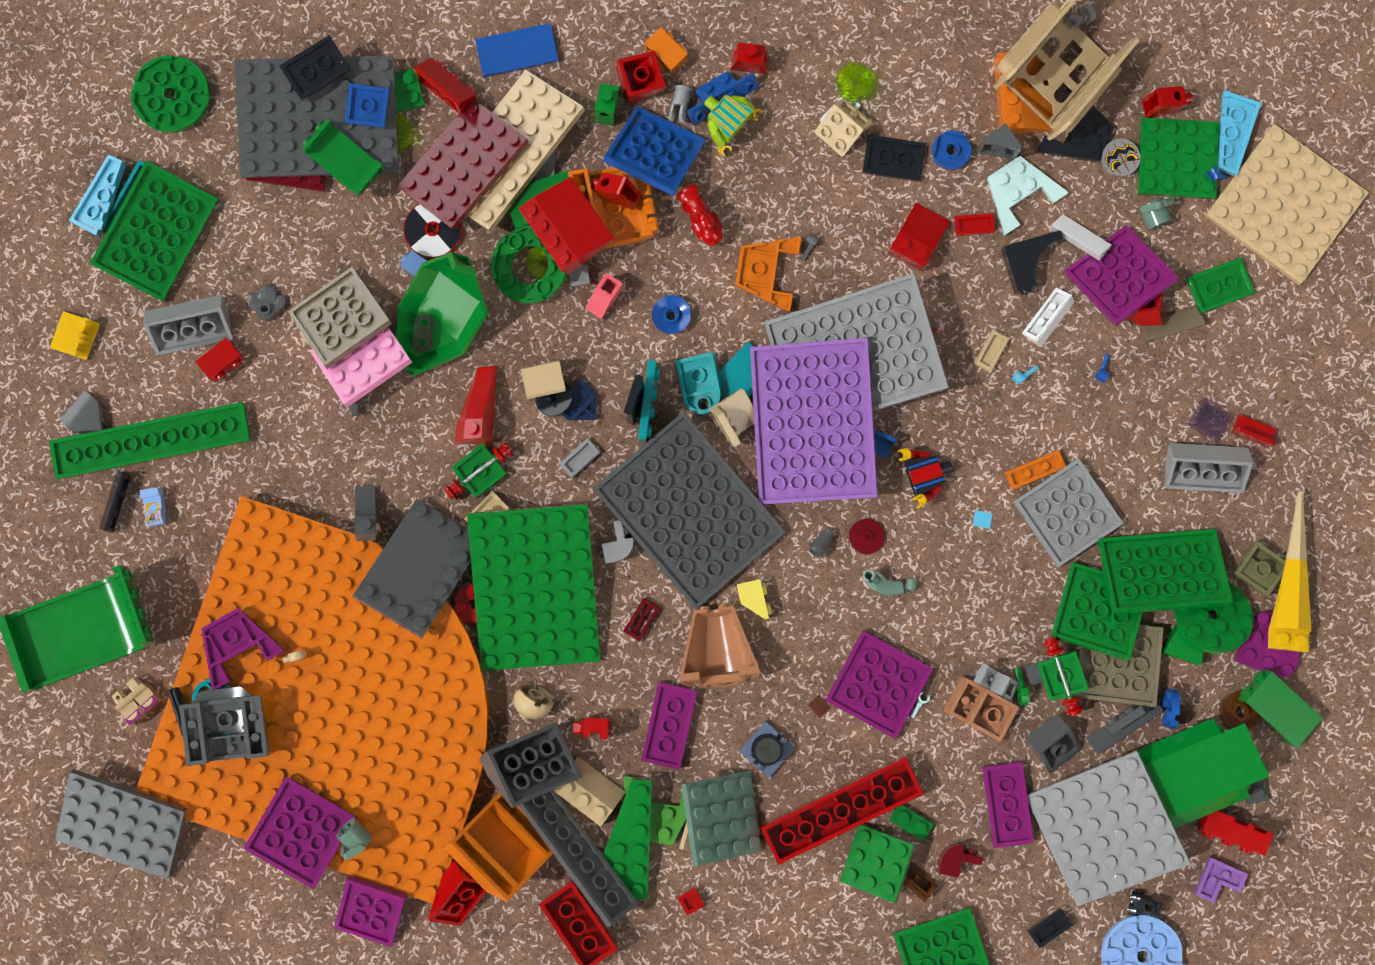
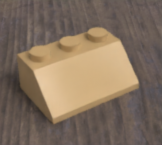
[553,756,625,827]

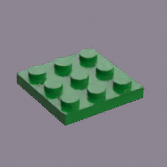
[840,825,916,903]

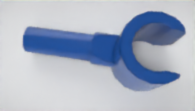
[1206,166,1227,182]
[1095,354,1110,383]

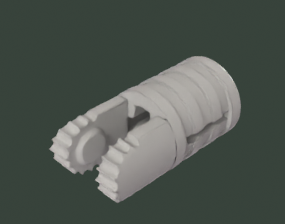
[668,85,692,123]

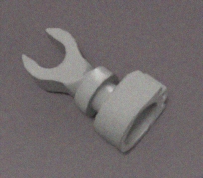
[1065,4,1096,30]

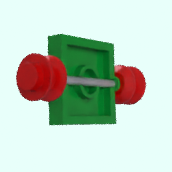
[444,442,513,500]
[1037,636,1089,716]

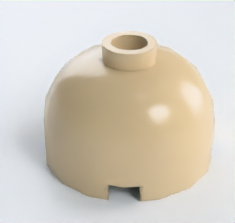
[513,682,554,720]

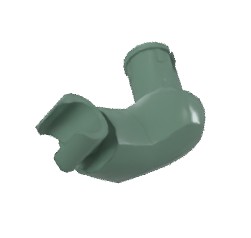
[862,569,917,597]

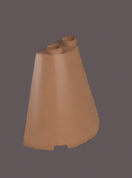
[679,604,760,688]

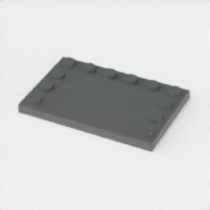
[353,499,471,639]

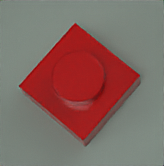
[677,887,705,916]

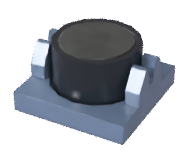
[739,721,795,778]

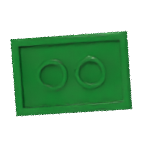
[1185,257,1256,314]

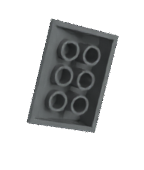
[479,722,582,808]

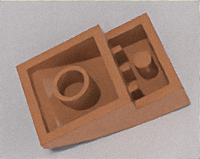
[943,676,1019,742]

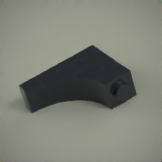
[1001,230,1062,296]

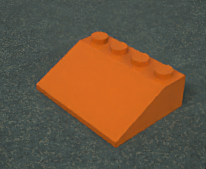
[994,52,1056,134]

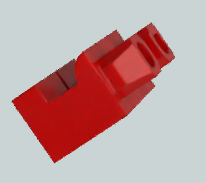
[573,717,612,739]

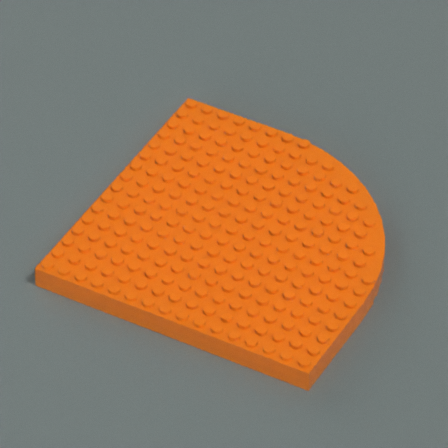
[136,496,490,904]

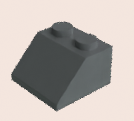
[1025,714,1082,774]

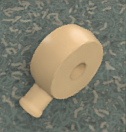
[283,649,307,663]

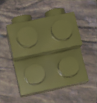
[1233,541,1286,597]

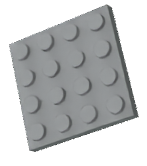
[1013,458,1124,567]

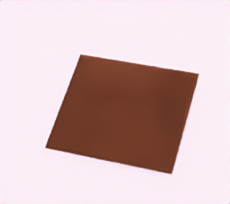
[808,695,831,718]

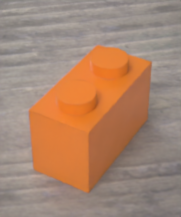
[644,27,688,76]

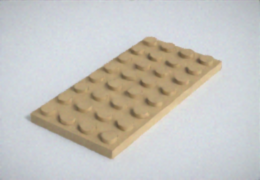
[467,70,585,232]

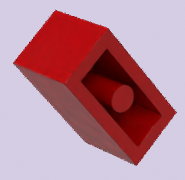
[195,337,245,383]

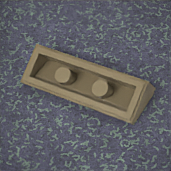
[1141,307,1205,342]

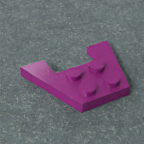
[202,608,285,690]

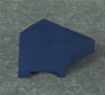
[561,379,596,421]

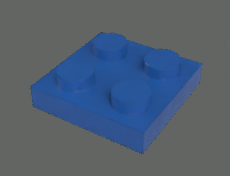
[345,83,389,129]

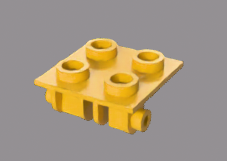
[50,311,100,360]

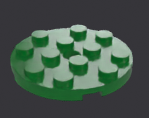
[131,55,210,133]
[1173,582,1253,654]

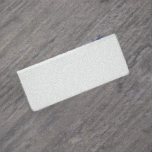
[1051,214,1111,261]
[1022,288,1075,347]

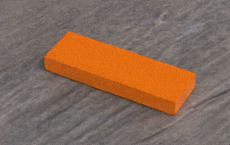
[1004,450,1066,490]

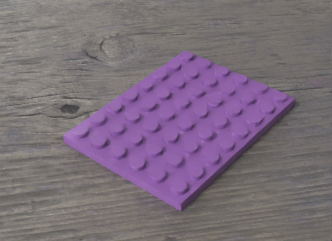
[750,338,878,504]

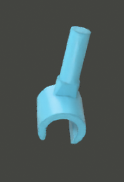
[1011,365,1039,384]

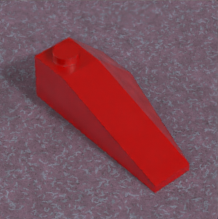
[455,366,497,445]

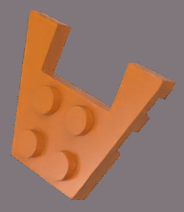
[735,236,801,312]

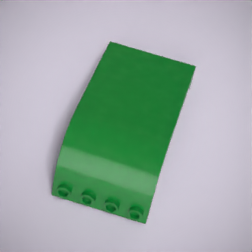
[0,565,154,693]

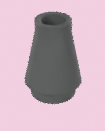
[808,528,835,559]

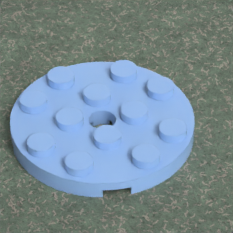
[1101,914,1183,965]

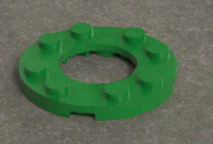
[491,225,567,304]

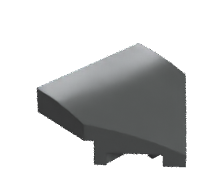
[59,390,105,434]

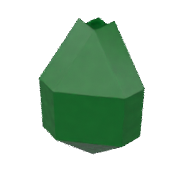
[394,252,488,377]

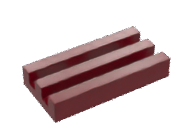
[623,598,660,642]

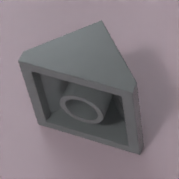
[976,123,1021,160]

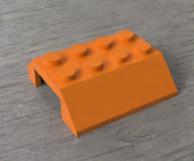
[568,167,659,249]

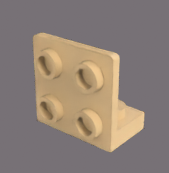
[814,98,872,157]
[709,388,754,447]

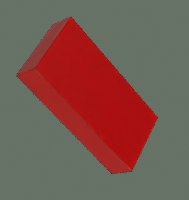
[954,213,995,237]

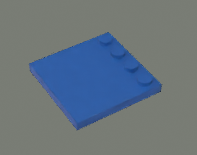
[603,106,706,196]

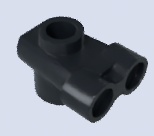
[1128,890,1163,918]

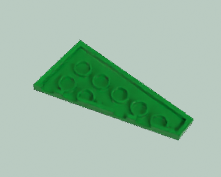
[603,778,652,900]

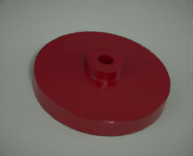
[849,519,885,554]

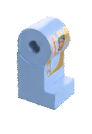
[140,487,166,527]

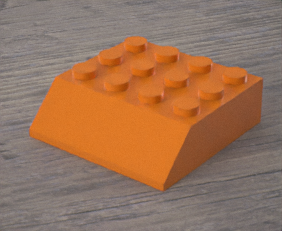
[444,792,553,902]

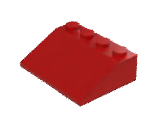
[519,177,615,275]

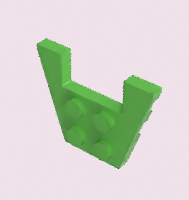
[623,775,686,845]

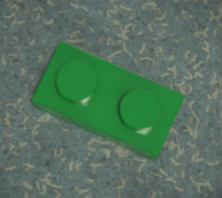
[888,805,934,842]

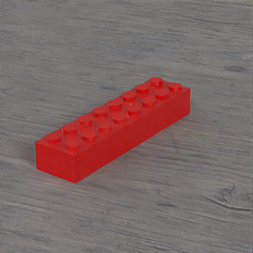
[760,756,923,865]

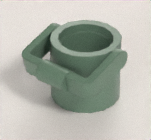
[1139,197,1175,231]
[336,818,373,860]

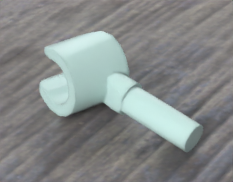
[910,691,930,719]

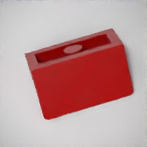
[1231,414,1276,448]

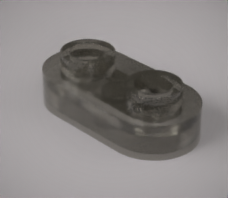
[412,313,434,353]

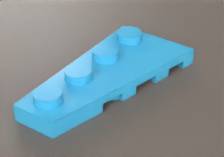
[1218,90,1261,176]
[69,154,127,238]

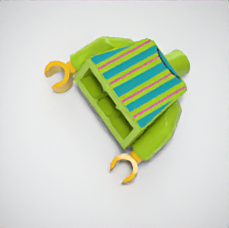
[704,95,762,157]

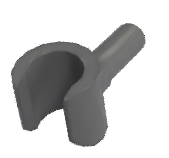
[801,233,818,261]

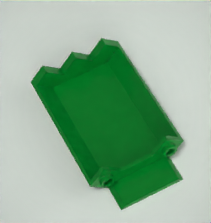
[1138,718,1269,828]

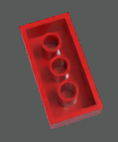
[538,879,619,965]

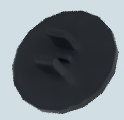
[535,382,573,417]

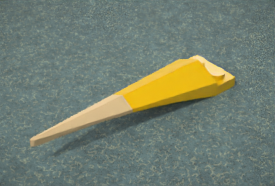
[1268,491,1311,653]

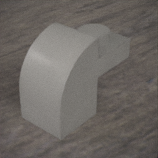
[602,520,634,564]
[974,663,1020,701]

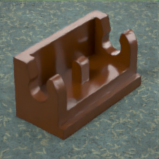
[903,861,937,902]

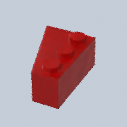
[1197,811,1274,856]

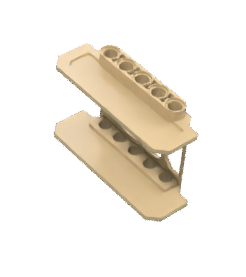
[993,0,1140,141]

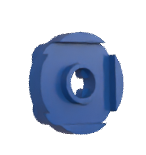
[931,130,971,170]
[1162,688,1180,729]

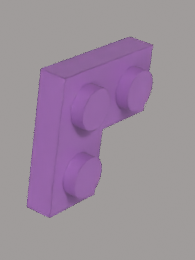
[1193,857,1248,903]

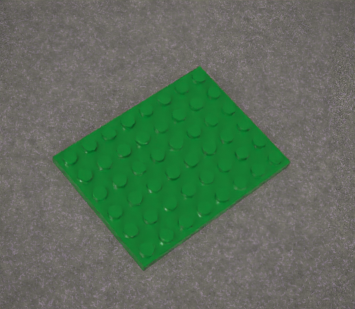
[467,504,600,671]

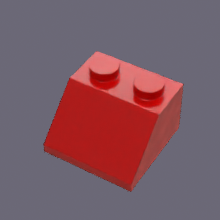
[615,50,666,104]

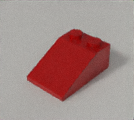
[888,203,950,272]
[428,860,486,926]

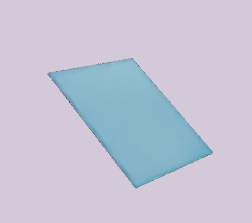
[973,510,993,529]

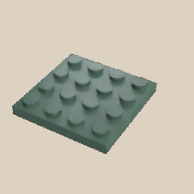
[681,771,762,866]

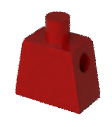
[730,42,769,74]
[1142,86,1193,118]
[591,172,641,210]

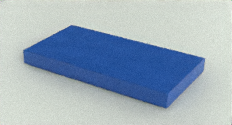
[475,23,559,78]

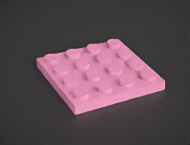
[310,327,412,407]

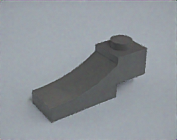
[355,486,376,541]

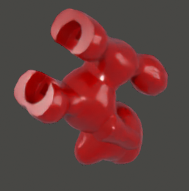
[677,184,723,246]

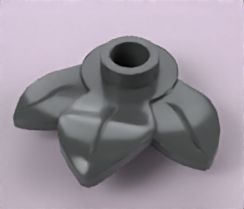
[247,284,287,321]

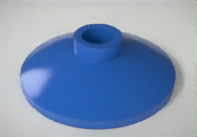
[652,295,691,334]

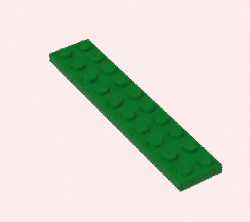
[49,402,251,480]

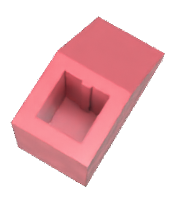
[585,273,623,320]

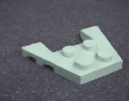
[987,156,1068,236]

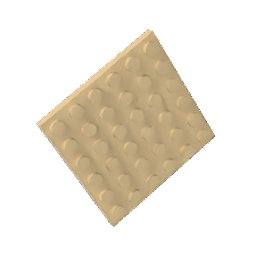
[1205,124,1369,285]

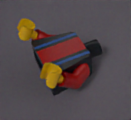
[897,448,953,509]

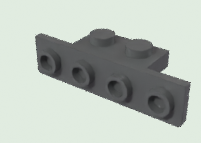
[1086,702,1163,754]

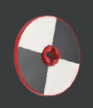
[403,204,462,258]

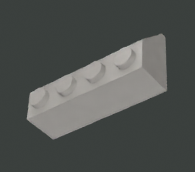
[143,295,233,356]
[1165,443,1253,493]

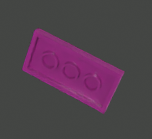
[641,682,697,770]
[982,762,1034,848]

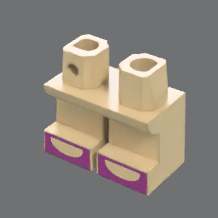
[112,677,163,726]

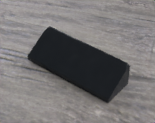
[99,472,131,532]

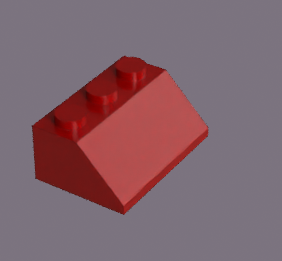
[413,58,478,114]

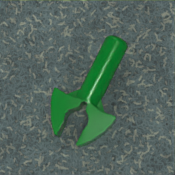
[1013,667,1030,706]

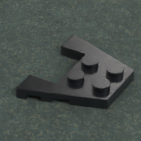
[1036,88,1114,162]

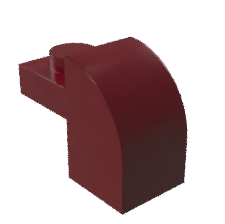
[937,843,983,878]

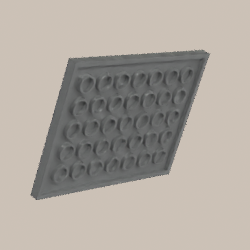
[235,55,399,178]
[593,412,785,610]

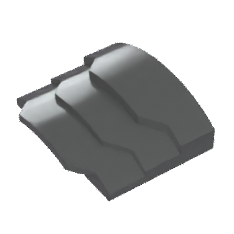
[179,686,271,766]

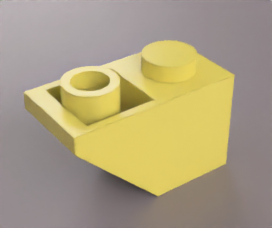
[736,579,772,619]

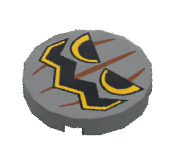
[1101,138,1141,178]

